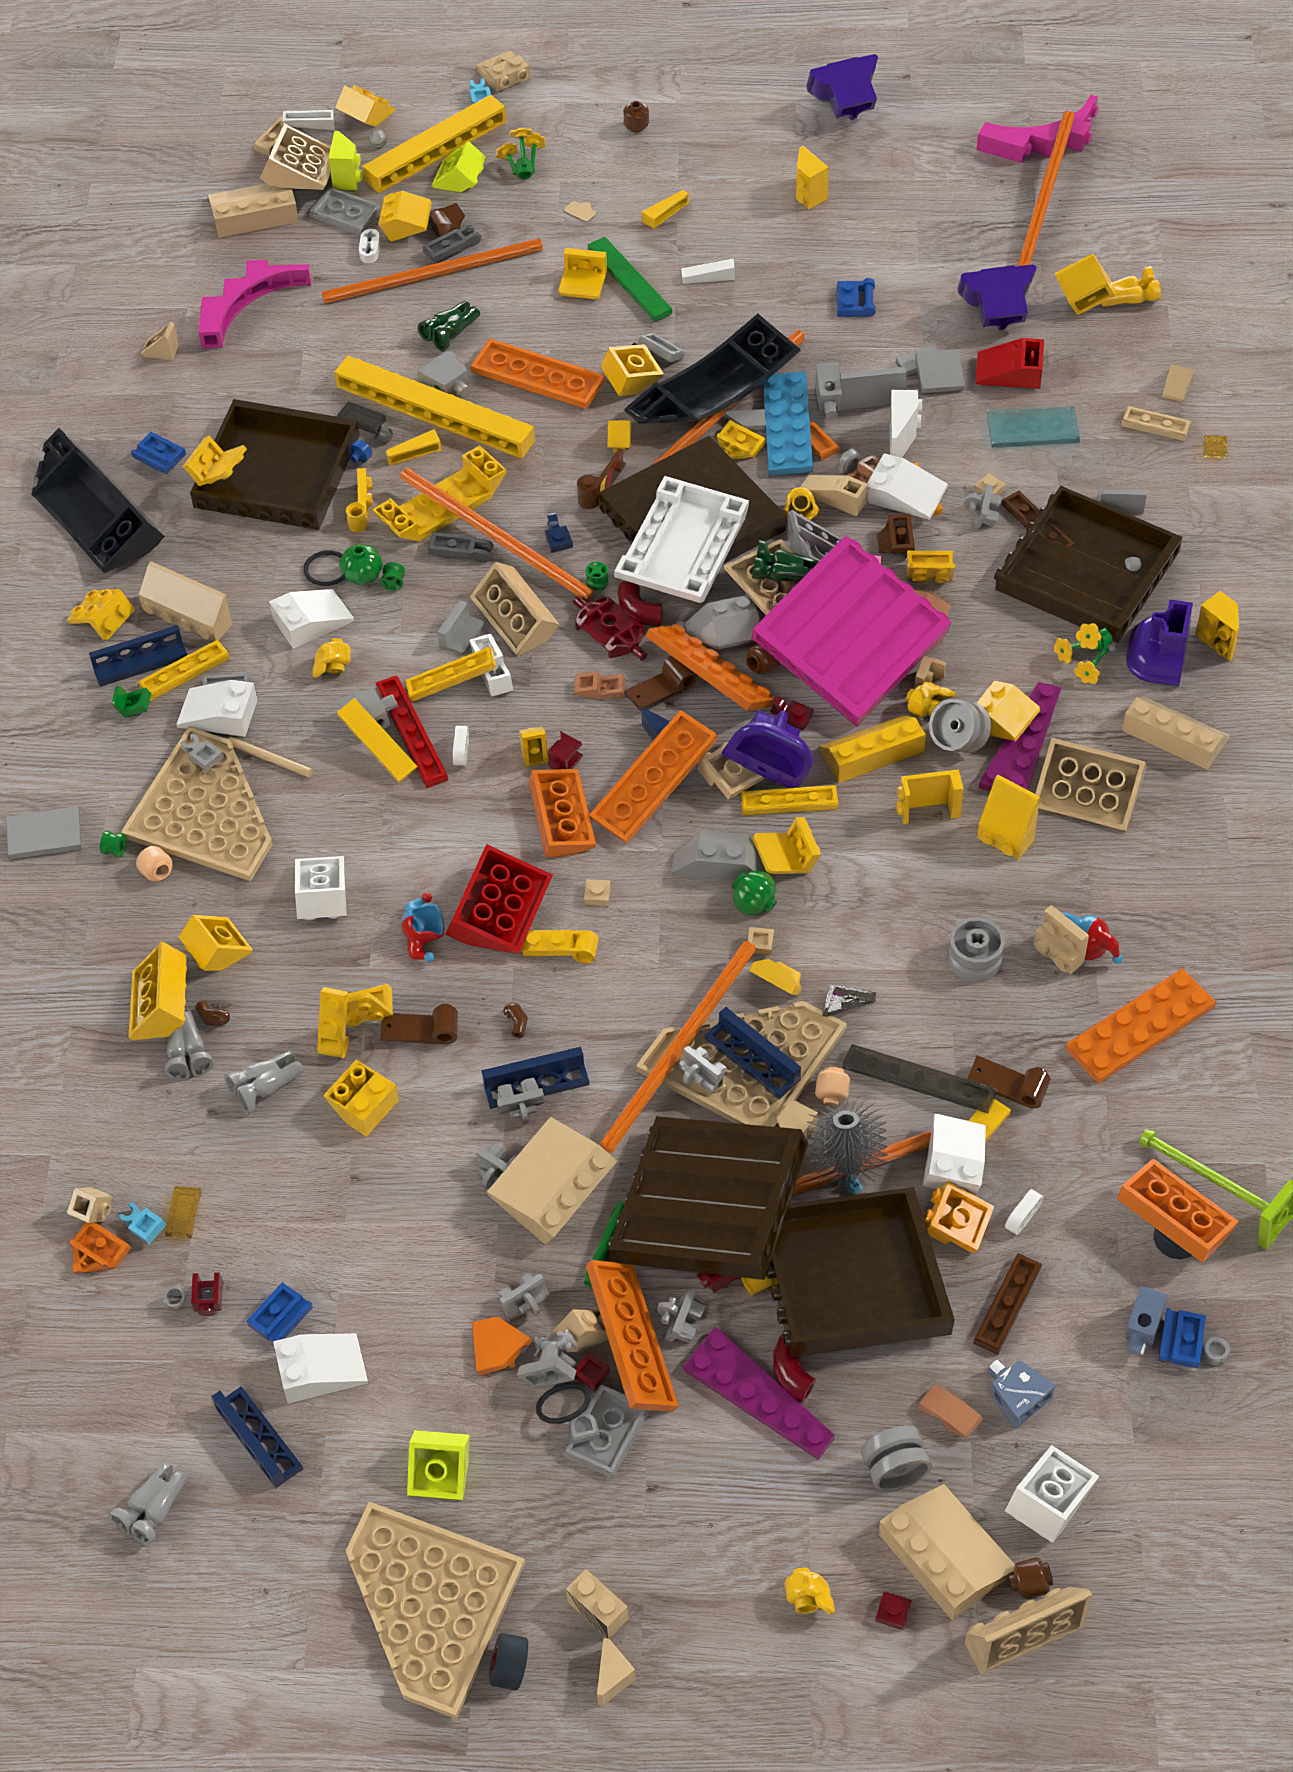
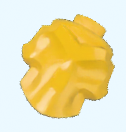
[783,487,819,520]
[312,638,351,678]
[906,682,956,718]
[784,1567,835,1615]

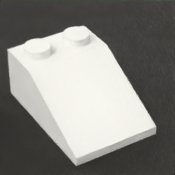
[889,390,922,458]
[867,453,948,520]
[269,589,354,649]
[177,680,257,737]
[295,856,347,920]
[923,1114,986,1196]
[273,1333,368,1404]
[1005,1445,1099,1543]

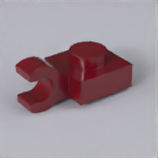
[770,696,814,731]

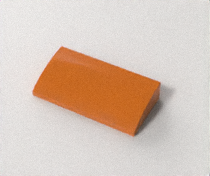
[529,769,596,858]
[1117,1159,1239,1263]

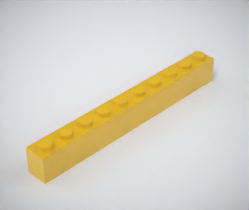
[334,356,535,459]

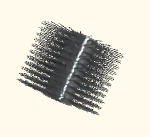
[806,1097,888,1189]

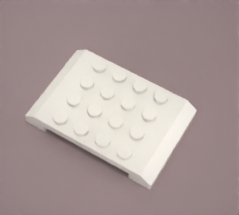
[614,476,749,603]

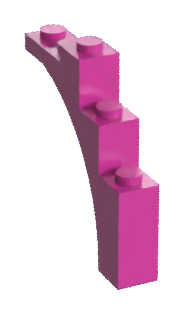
[977,94,1099,163]
[199,260,311,348]

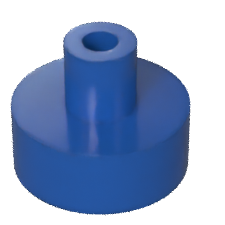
[350,440,372,463]

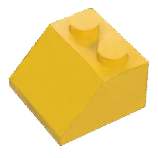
[796,146,829,209]
[378,191,432,242]
[601,344,664,396]
[977,681,1040,741]
[178,915,253,971]

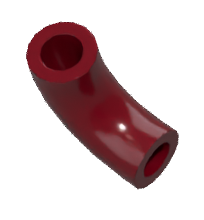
[617,581,662,627]
[773,1330,816,1403]

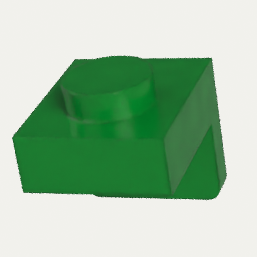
[111,686,152,718]

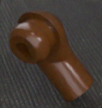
[195,1000,230,1026]
[503,1003,528,1038]

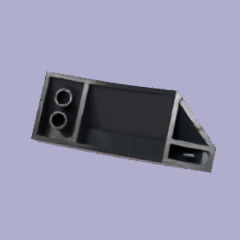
[624,313,801,424]
[31,428,165,574]

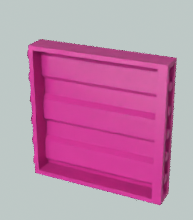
[752,535,951,727]

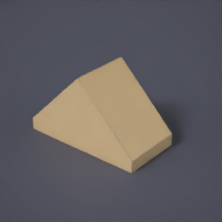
[141,322,179,361]
[1162,364,1195,402]
[597,1638,636,1706]

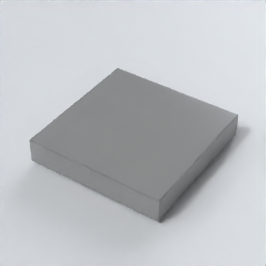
[915,349,965,393]

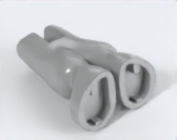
[165,1011,213,1080]
[224,1050,304,1114]
[108,1462,189,1544]

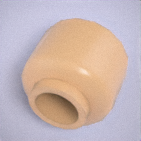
[136,846,173,882]
[815,1067,850,1107]

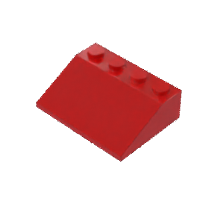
[445,844,553,954]

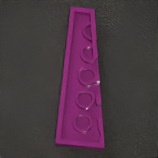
[979,682,1061,791]
[683,1327,835,1460]

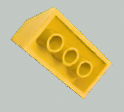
[818,715,926,783]
[129,941,187,1040]

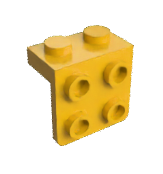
[559,248,607,300]
[182,436,247,486]
[907,551,955,583]
[67,589,135,640]
[752,817,821,874]
[346,984,393,1026]

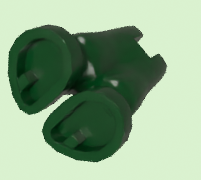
[418,301,481,351]
[752,540,819,582]

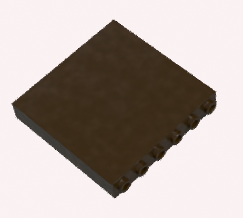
[190,399,360,530]
[598,436,787,565]
[766,1187,955,1357]

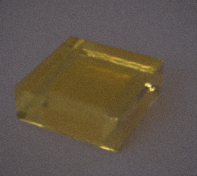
[1203,435,1228,457]

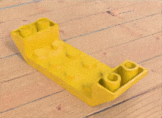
[373,445,507,542]

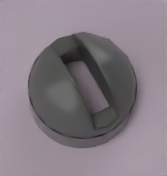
[375,424,393,443]

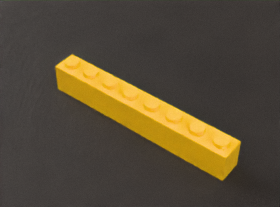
[362,95,506,194]

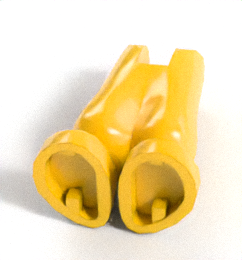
[1101,266,1161,307]

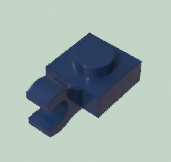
[545,512,573,553]

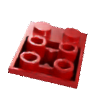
[975,338,1044,389]

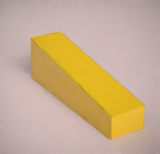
[641,190,689,229]
[386,429,441,466]

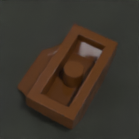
[428,202,465,238]
[877,514,915,553]

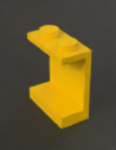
[896,769,964,825]

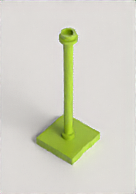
[1139,1129,1293,1250]

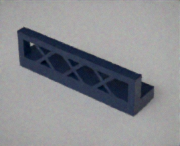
[89,625,187,687]
[705,1007,801,1099]
[481,1046,590,1109]
[211,1386,303,1489]

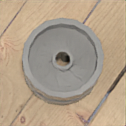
[929,698,991,753]
[948,917,1005,982]
[861,1425,932,1492]

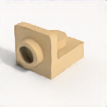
[914,656,946,690]

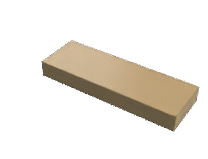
[253,110,298,156]
[1121,406,1191,441]

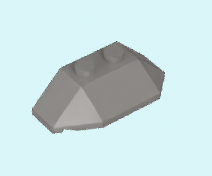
[788,510,842,561]
[684,595,766,649]
[672,830,770,881]

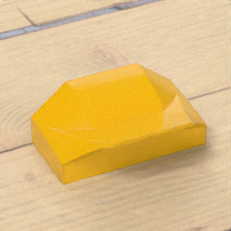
[749,959,802,996]

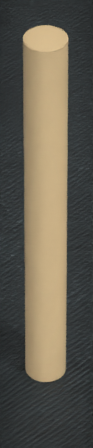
[228,737,313,778]

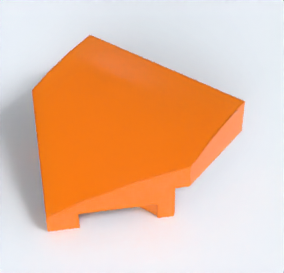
[70,1222,132,1274]
[472,1317,532,1375]

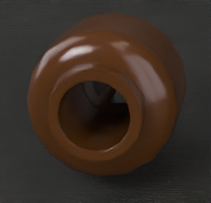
[623,101,649,132]
[746,644,780,675]
[1009,1557,1054,1599]

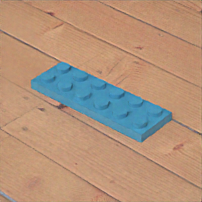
[763,371,813,476]

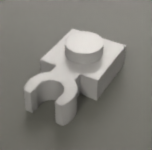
[181,734,224,772]

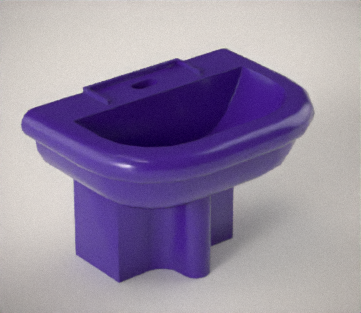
[806,54,878,120]
[957,264,1036,330]
[1126,599,1193,687]
[722,710,814,788]

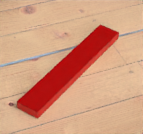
[375,675,448,788]

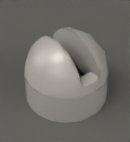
[369,130,386,148]
[1125,557,1141,571]
[163,1286,186,1309]

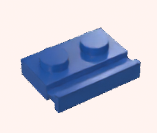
[131,432,186,475]
[247,1282,313,1342]
[1159,1308,1206,1368]

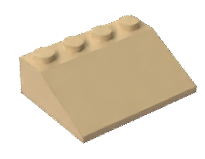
[259,124,331,190]
[208,184,299,238]
[724,539,799,615]
[1035,738,1146,832]
[486,1117,617,1245]
[879,1484,1015,1621]
[965,1587,1092,1674]

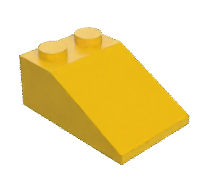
[977,775,1040,860]

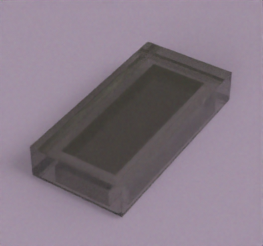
[337,401,386,434]

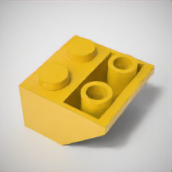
[335,85,396,127]
[1055,253,1116,316]
[1195,591,1239,661]
[323,1059,399,1137]

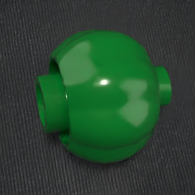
[339,544,383,585]
[732,870,777,915]

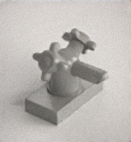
[517,1330,578,1389]

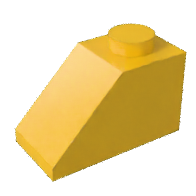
[608,420,632,452]
[519,727,548,767]

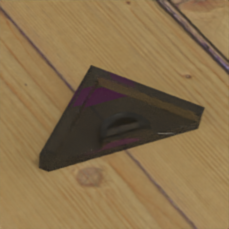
[822,985,876,1017]

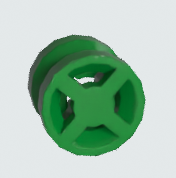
[585,561,609,590]
[381,562,405,591]
[99,830,127,857]

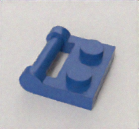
[837,278,876,317]

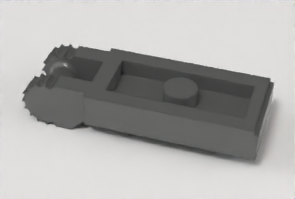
[423,225,481,263]
[428,532,494,563]

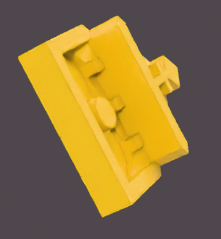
[717,420,766,459]

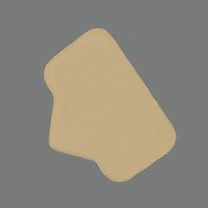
[564,201,596,221]

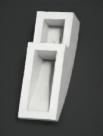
[469,634,513,697]

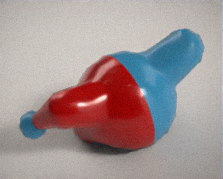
[401,892,445,963]
[1062,912,1123,964]

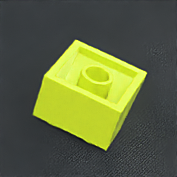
[329,131,363,191]
[431,141,486,193]
[407,1430,470,1500]

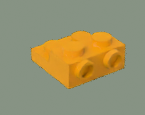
[923,1181,994,1254]

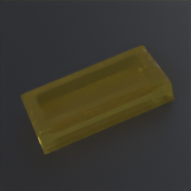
[165,1186,202,1238]

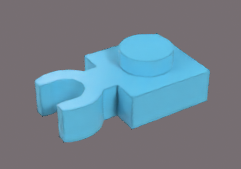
[469,78,491,104]
[119,1203,167,1245]

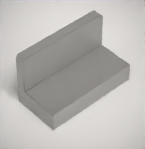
[1098,489,1147,513]
[437,600,485,655]

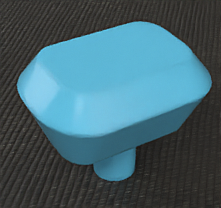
[843,1175,863,1194]

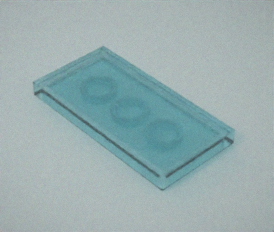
[987,406,1080,448]

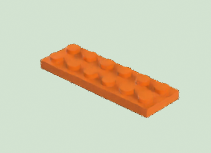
[470,338,605,409]
[645,624,774,711]
[589,710,718,844]
[1065,968,1216,1084]
[586,1260,679,1412]

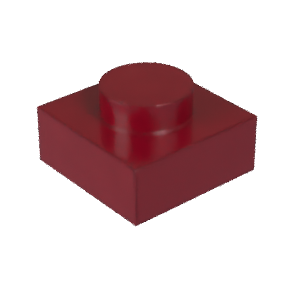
[574,1352,610,1391]
[875,1591,912,1630]

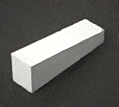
[283,110,335,131]
[681,259,735,284]

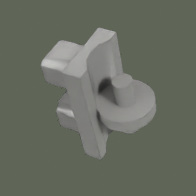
[963,484,1002,529]
[678,1045,727,1094]
[497,1078,544,1124]
[476,1143,517,1188]
[498,1273,550,1322]
[657,1289,705,1343]

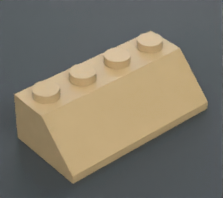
[139,561,233,642]
[470,562,560,656]
[1122,697,1230,770]

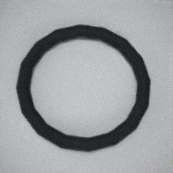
[304,550,345,586]
[536,1383,590,1424]

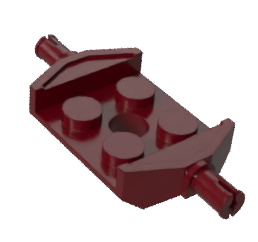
[573,595,648,661]

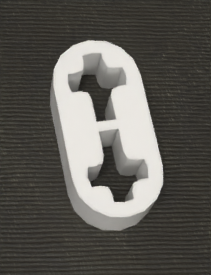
[359,229,380,264]
[453,726,469,766]
[1005,1189,1044,1235]

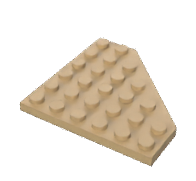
[121,727,273,881]
[636,1001,847,1127]
[345,1502,525,1719]

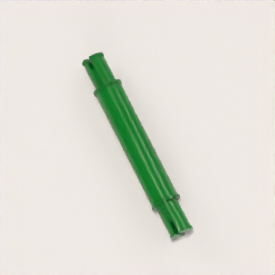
[583,1202,625,1287]

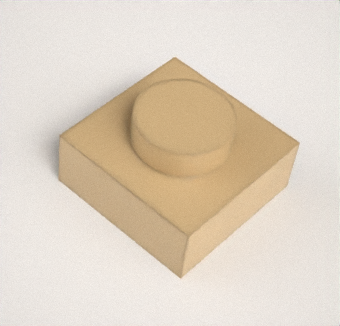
[974,473,1006,495]
[584,879,611,906]
[748,927,774,955]

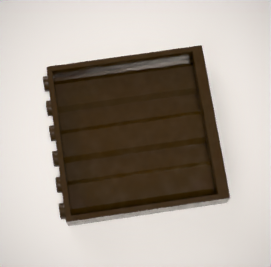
[994,485,1183,643]
[609,1116,808,1280]

